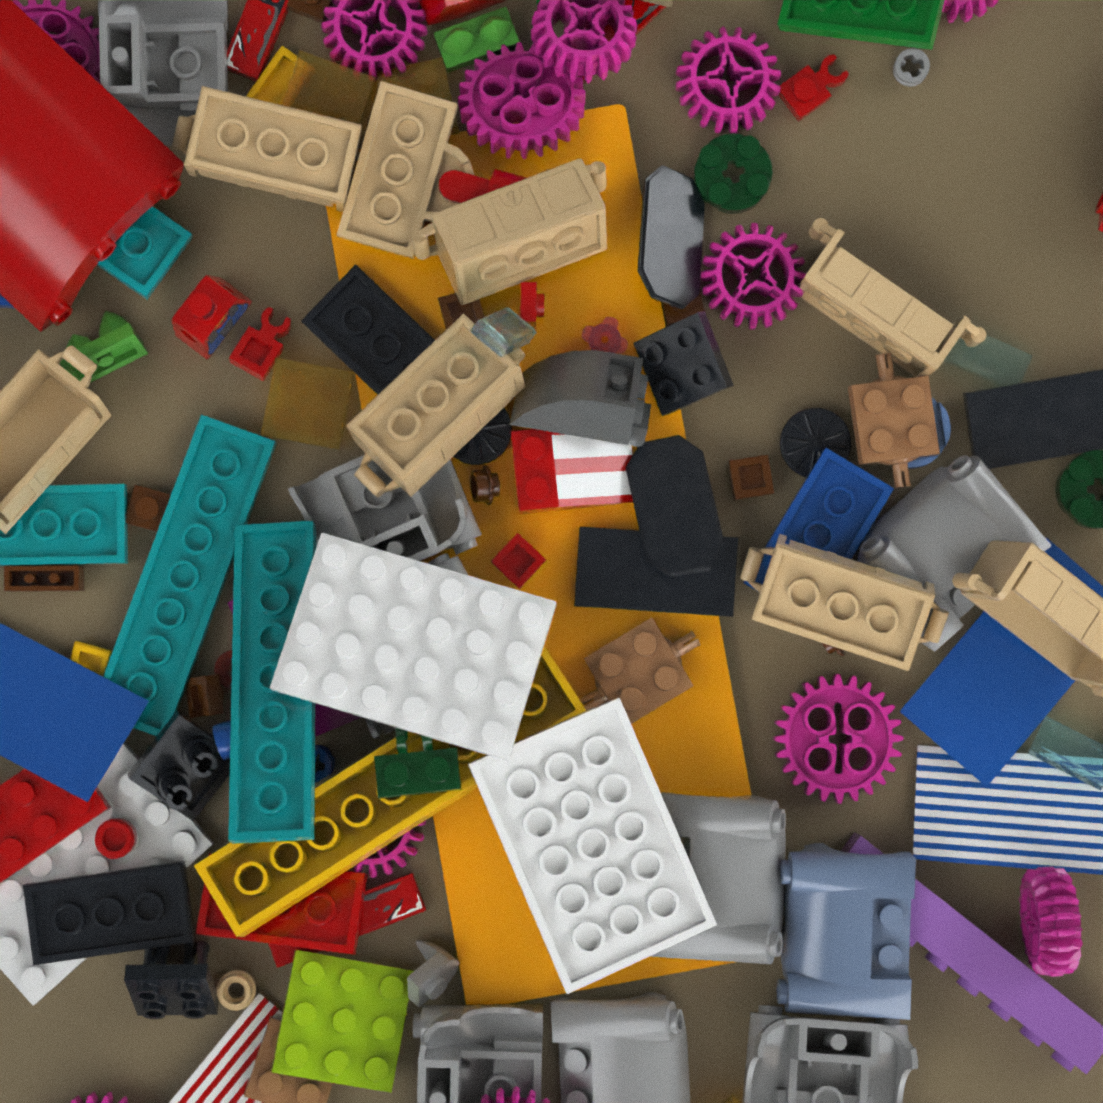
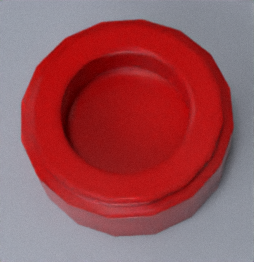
[94,818,137,859]

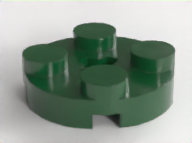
[693,133,773,214]
[1055,450,1103,529]

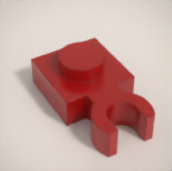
[778,54,849,122]
[229,307,291,382]

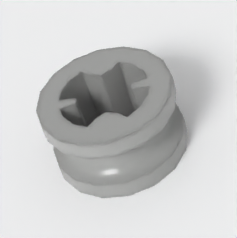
[893,48,930,87]

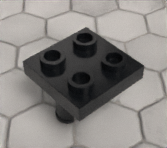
[634,311,734,416]
[127,711,230,821]
[124,940,219,1019]

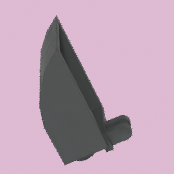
[509,350,651,447]

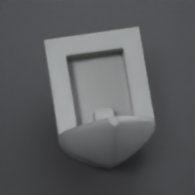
[407,940,460,1007]

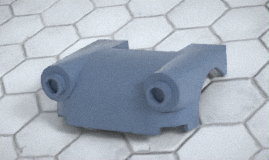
[776,843,916,1020]

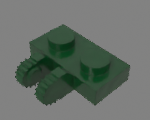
[374,727,461,799]

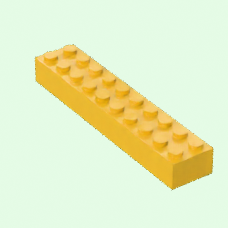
[194,646,586,937]

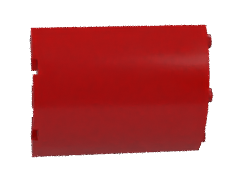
[0,0,184,332]

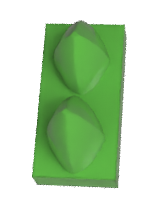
[433,7,520,73]
[60,311,148,383]

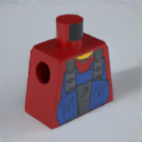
[171,275,252,360]

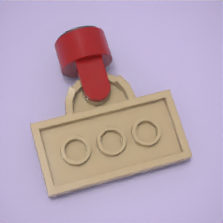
[337,81,527,259]

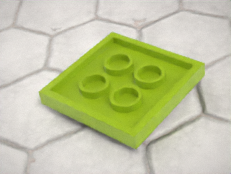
[271,950,414,1093]

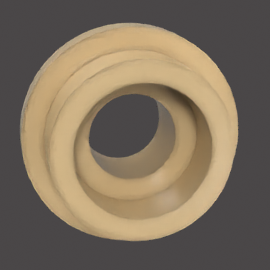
[216,969,257,1011]

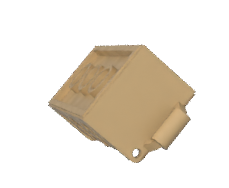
[171,86,362,212]
[411,158,607,305]
[798,218,986,377]
[346,313,525,498]
[0,345,111,534]
[740,534,949,671]
[952,540,1103,697]

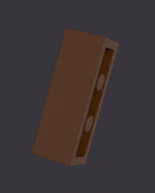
[4,566,84,592]

